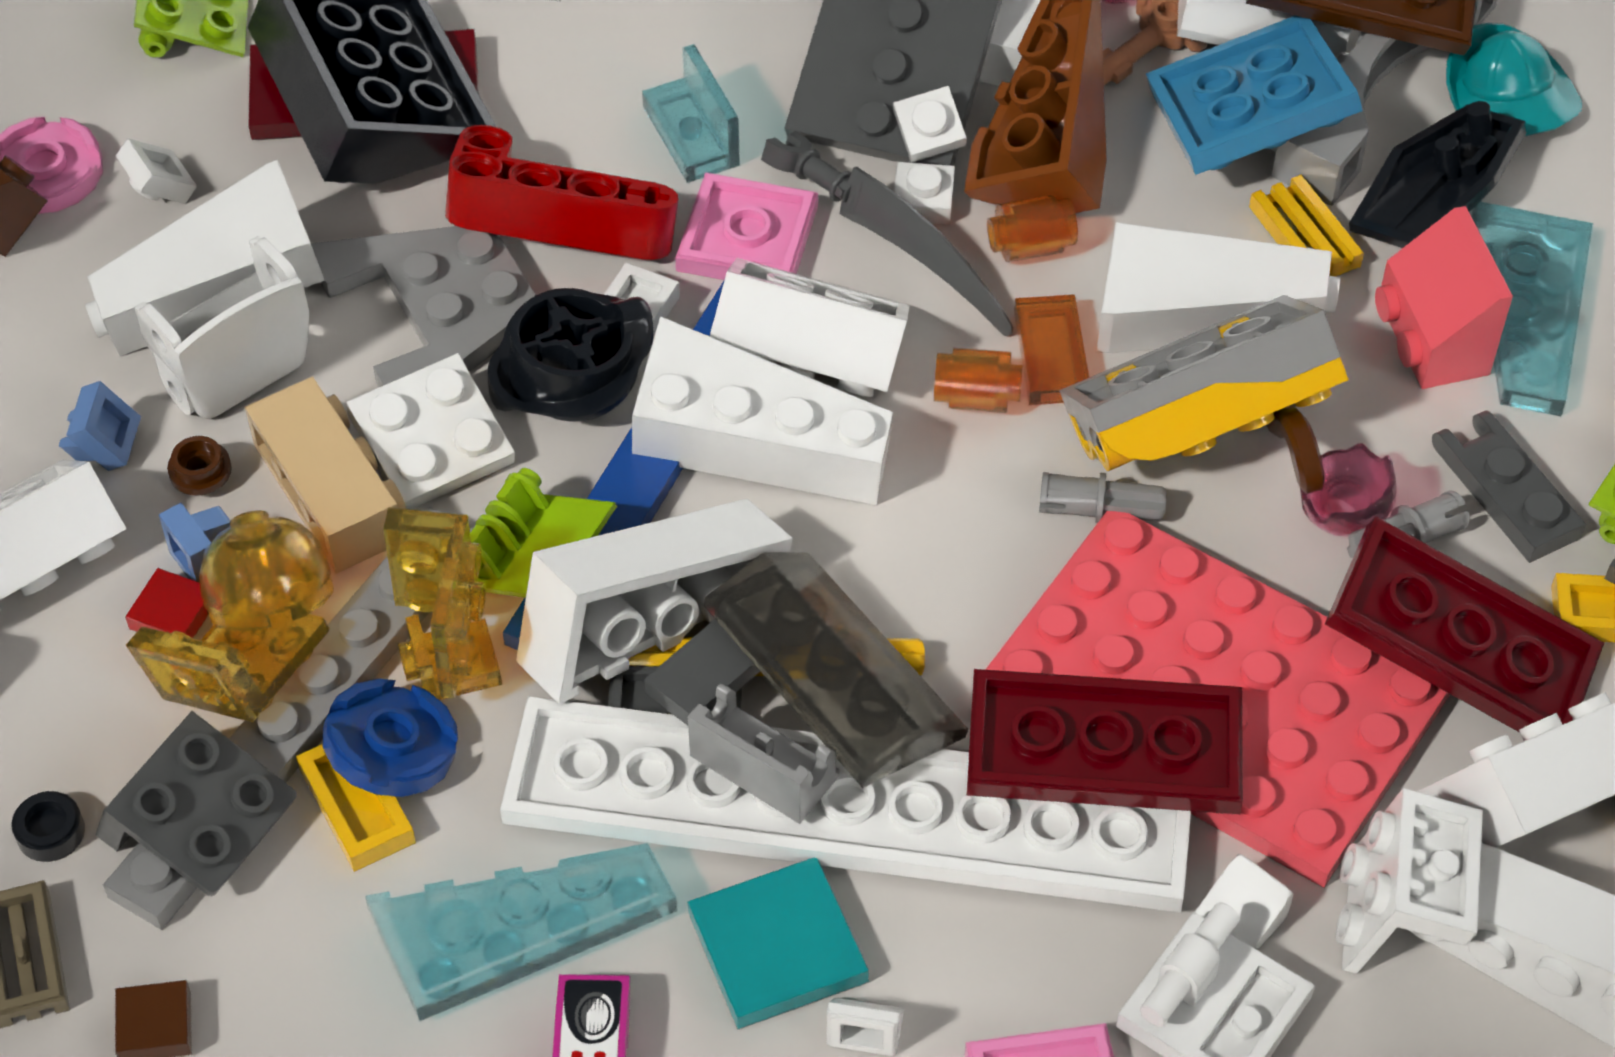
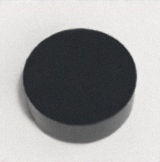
[11,791,85,862]

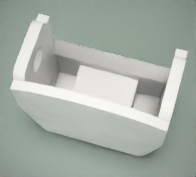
[134,236,309,419]

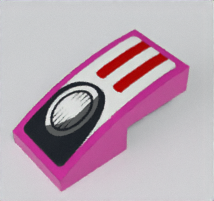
[552,974,631,1057]

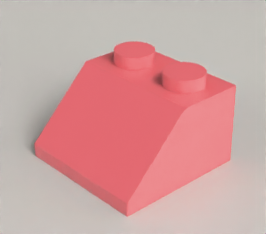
[1375,206,1513,389]

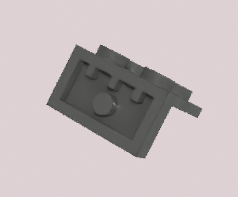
[96,711,297,896]

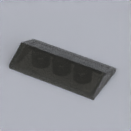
[703,552,969,788]

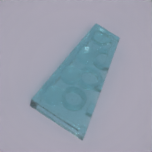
[1471,202,1593,417]
[365,843,677,1021]

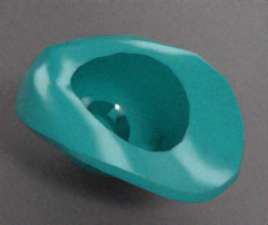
[1446,23,1583,137]

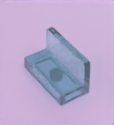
[642,44,740,183]

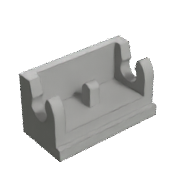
[688,684,840,824]

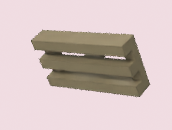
[0,880,70,1028]

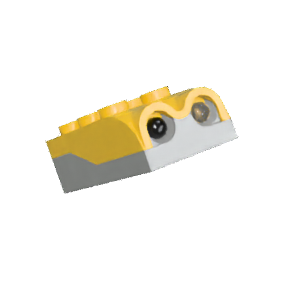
[1059,295,1349,471]

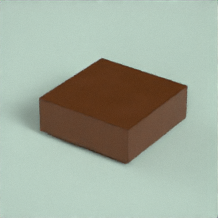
[115,980,192,1057]

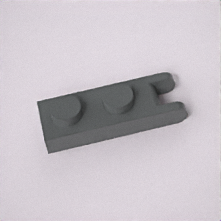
[1432,410,1586,563]

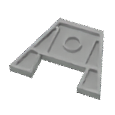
[311,226,536,387]

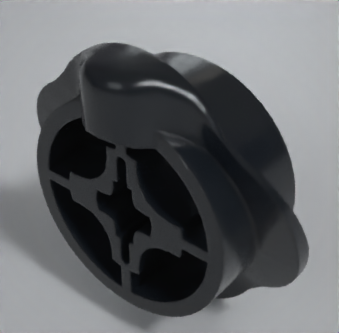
[488,288,653,422]

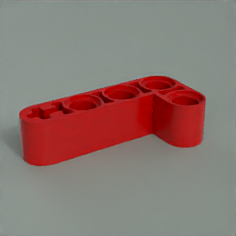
[445,125,679,260]

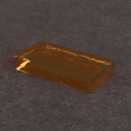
[1014,294,1089,405]

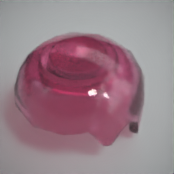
[1299,443,1397,536]

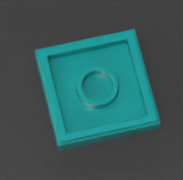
[687,858,869,1029]

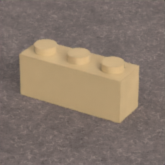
[245,376,407,574]

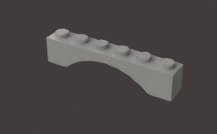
[1271,0,1497,206]

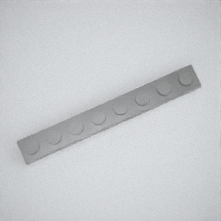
[103,507,473,930]

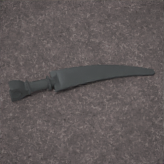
[761,132,1013,336]

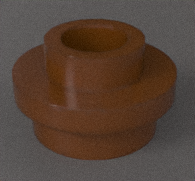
[167,436,232,496]

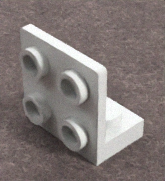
[1336,788,1483,974]

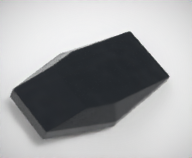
[1349,101,1526,248]

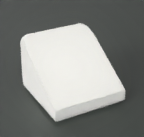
[1195,854,1293,950]
[827,998,904,1056]

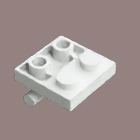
[1116,902,1315,1057]

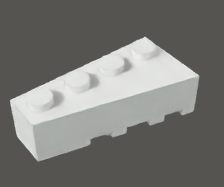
[632,316,893,505]
[516,498,793,704]
[1417,692,1615,848]
[1409,842,1615,1048]

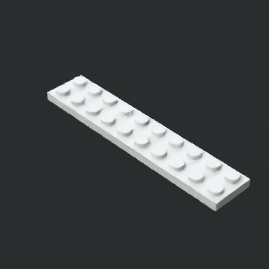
[500,696,1191,913]

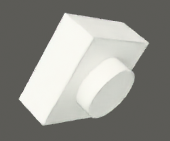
[893,85,966,163]
[116,138,197,204]
[894,162,955,225]
[604,262,680,337]

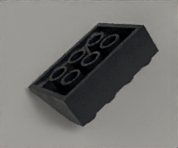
[247,0,497,184]

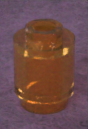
[987,195,1078,263]
[934,347,1023,413]

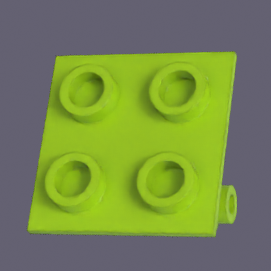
[133,0,248,58]
[454,468,617,598]

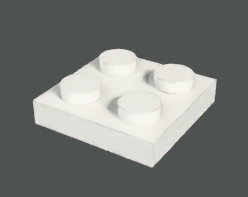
[346,353,515,512]

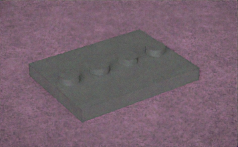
[784,0,1002,166]

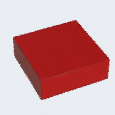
[125,568,218,650]

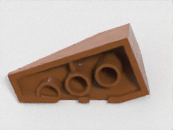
[964,0,1107,219]

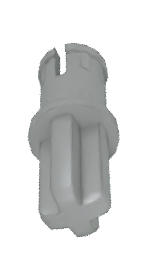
[1039,472,1167,523]
[1347,490,1469,558]

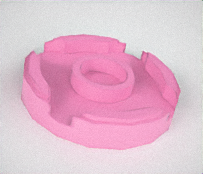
[0,116,103,214]

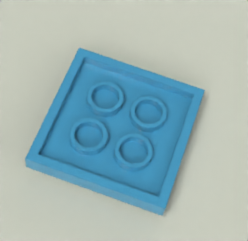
[1146,16,1363,175]

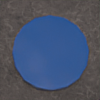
[323,679,458,797]

